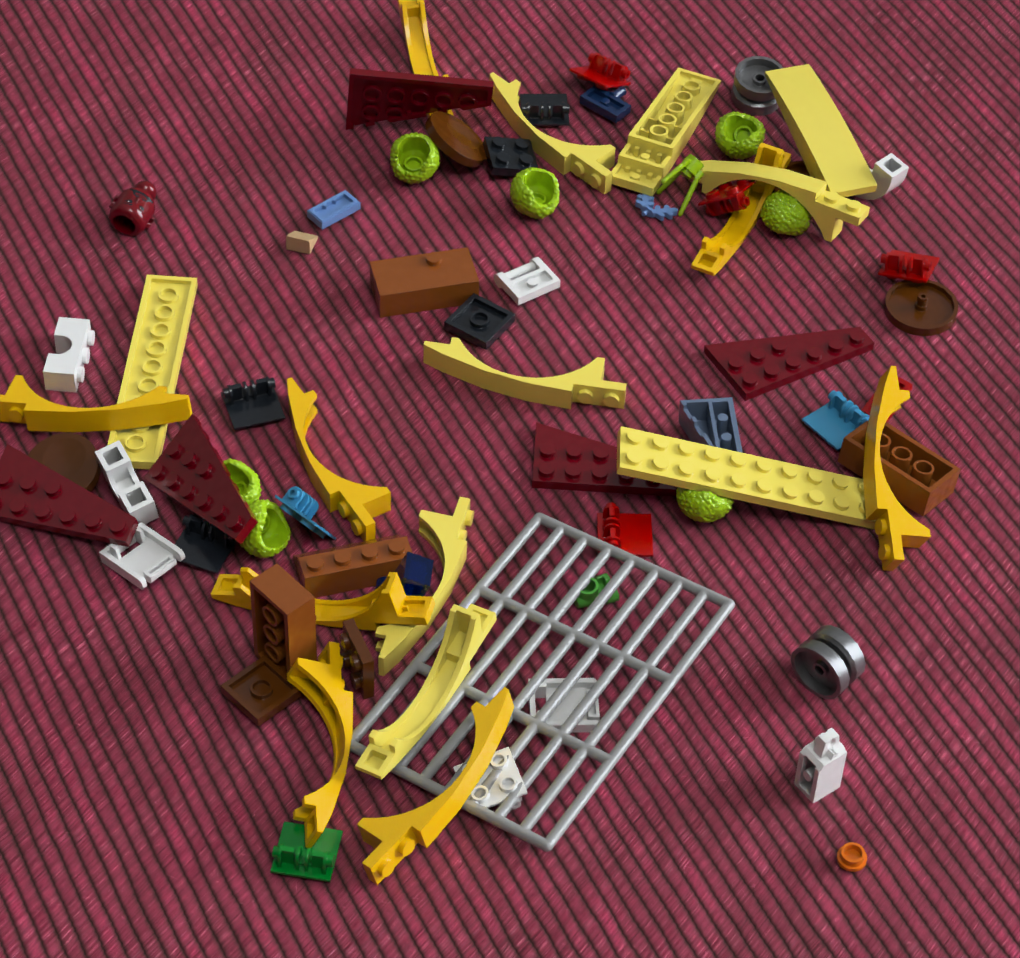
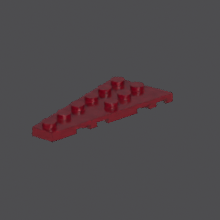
[346,68,494,130]
[704,327,874,401]
[144,414,258,544]
[532,422,677,497]
[0,444,139,547]

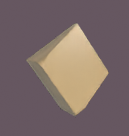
[286,231,318,254]

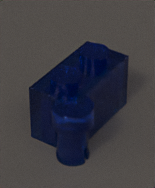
[375,552,434,596]

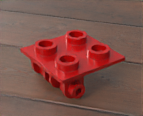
[569,53,631,90]
[698,179,757,216]
[878,250,940,283]
[597,502,653,557]

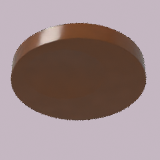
[425,111,486,168]
[884,280,958,336]
[28,433,101,492]

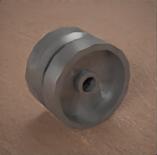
[731,56,783,116]
[791,625,866,699]

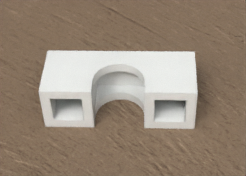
[43,317,95,393]
[95,440,159,524]

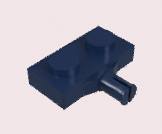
[579,85,631,123]

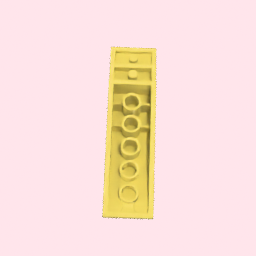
[764,64,877,197]
[611,68,721,197]

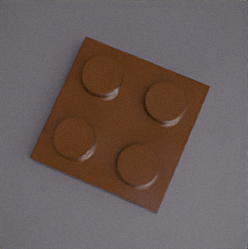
[339,618,374,699]
[220,655,303,727]

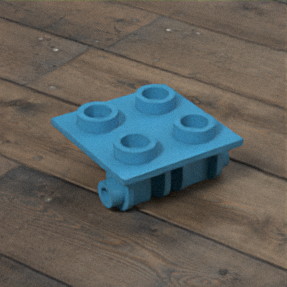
[802,390,870,451]
[275,486,336,540]

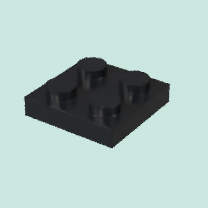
[483,136,538,176]
[444,293,515,350]

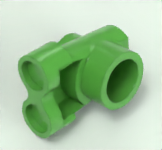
[574,573,619,609]

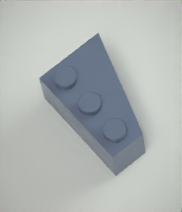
[678,397,743,453]

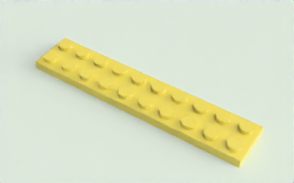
[107,274,198,470]
[616,426,876,529]

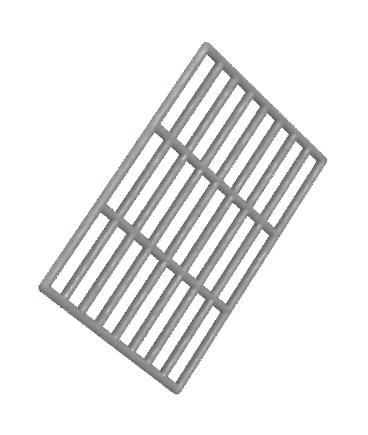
[350,512,735,852]

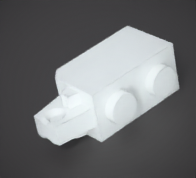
[794,728,847,803]

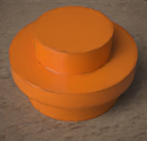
[836,842,867,872]

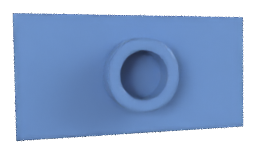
[307,190,361,230]

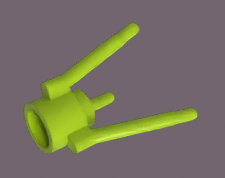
[656,154,704,216]

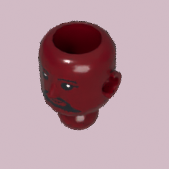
[109,181,157,236]

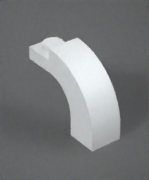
[855,153,909,200]

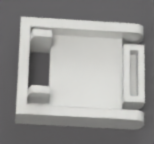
[99,522,185,590]
[528,678,600,733]

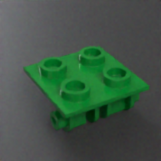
[270,821,343,882]

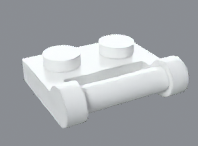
[494,257,560,305]

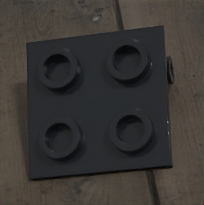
[520,94,569,127]
[221,376,286,430]
[175,514,237,574]

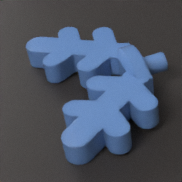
[635,194,678,221]

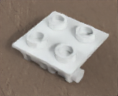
[453,746,528,809]

